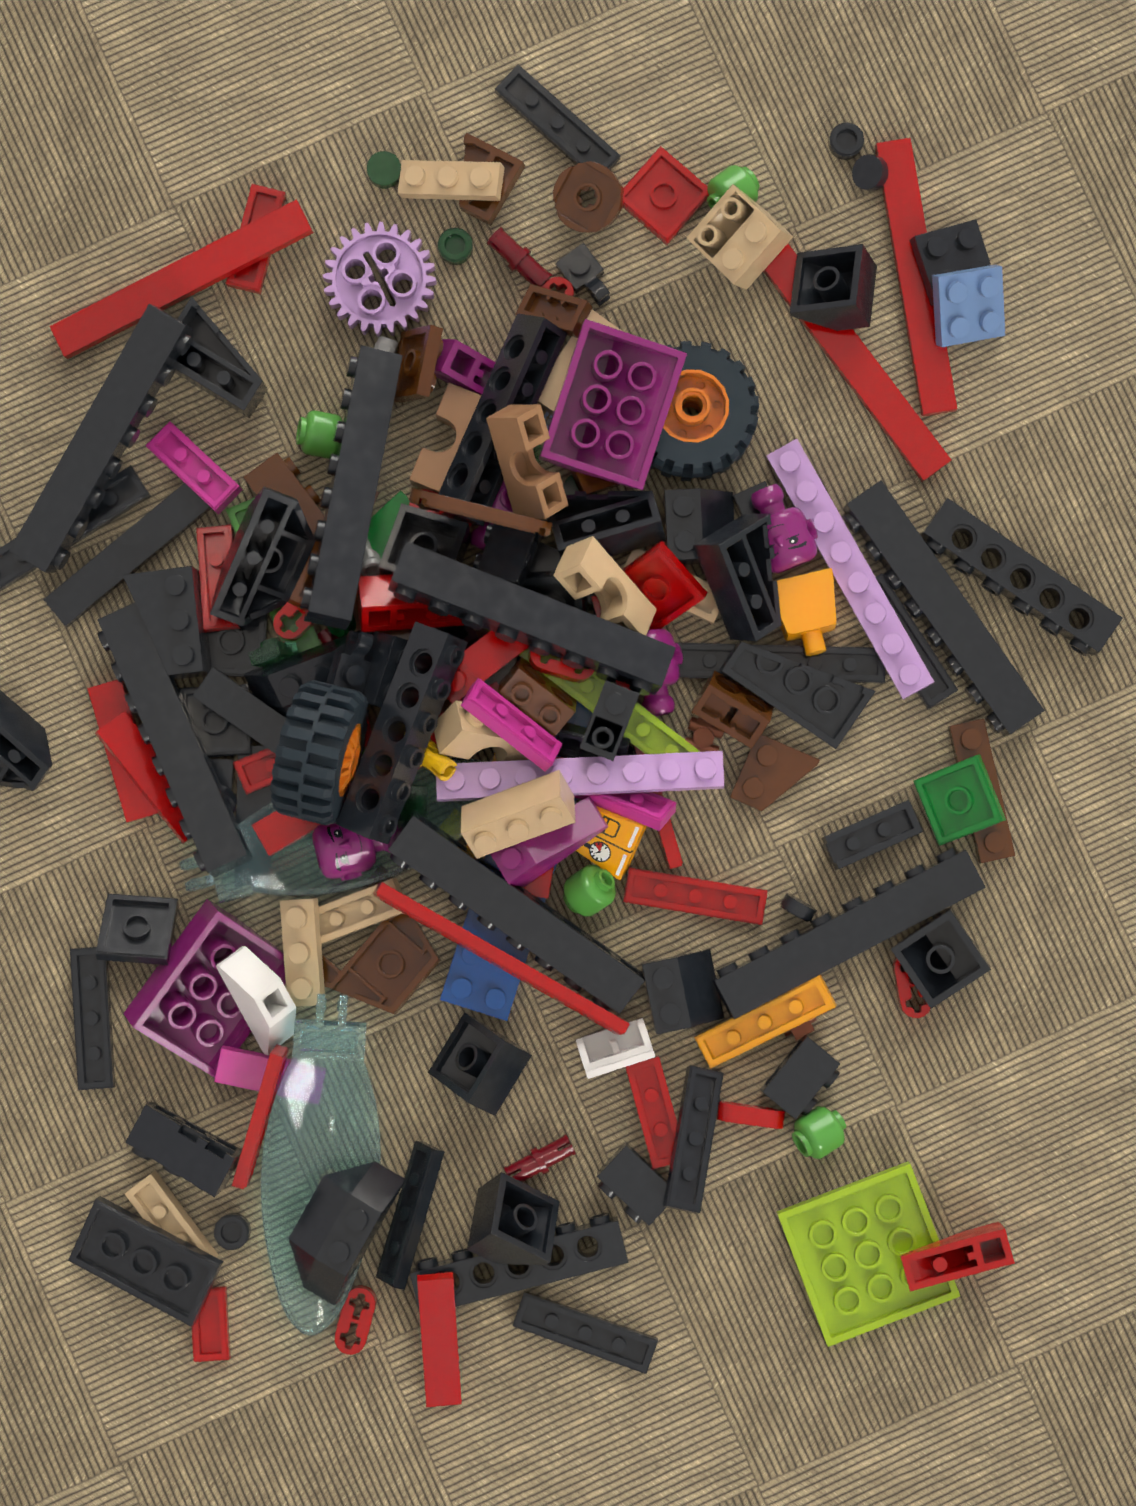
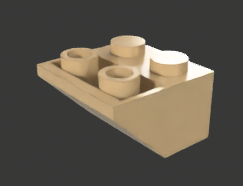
[687,184,793,290]

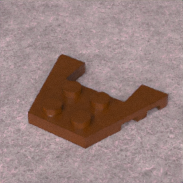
[322,866,441,1015]

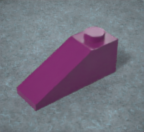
[434,339,496,395]
[490,797,608,887]

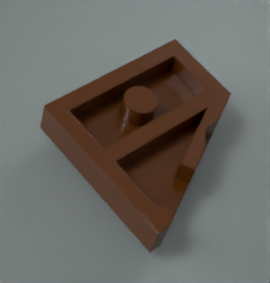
[459,133,526,226]
[729,734,820,812]

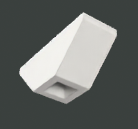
[216,946,296,1055]

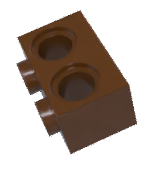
[497,657,577,737]
[691,670,774,749]

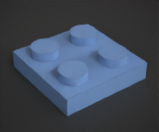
[932,264,1005,347]

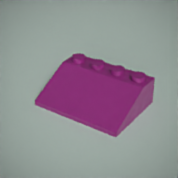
[538,319,687,490]
[123,899,286,1078]

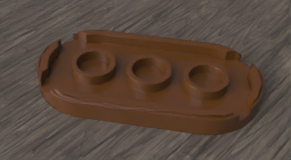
[409,488,553,537]

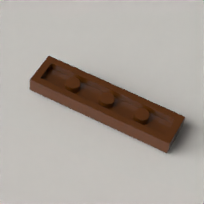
[948,719,1015,863]

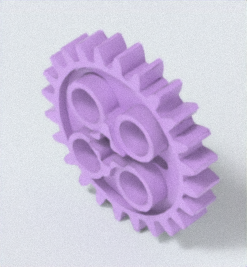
[323,222,437,337]

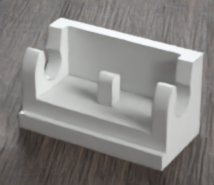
[576,1018,655,1079]

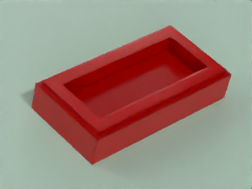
[192,1286,231,1362]

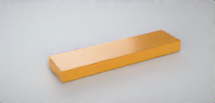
[694,974,837,1069]

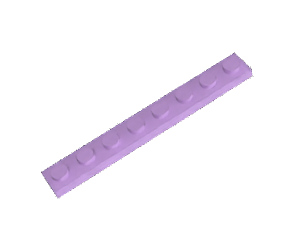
[766,439,934,700]
[436,751,724,802]

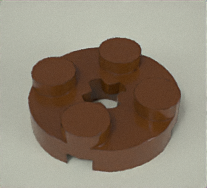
[553,161,624,233]

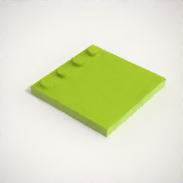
[776,1161,960,1347]

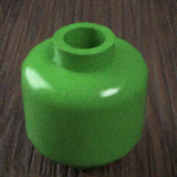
[707,165,760,209]
[296,410,343,459]
[563,864,616,917]
[792,1106,846,1159]

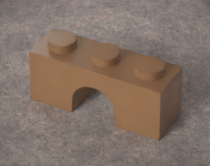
[409,383,481,493]
[486,404,568,519]

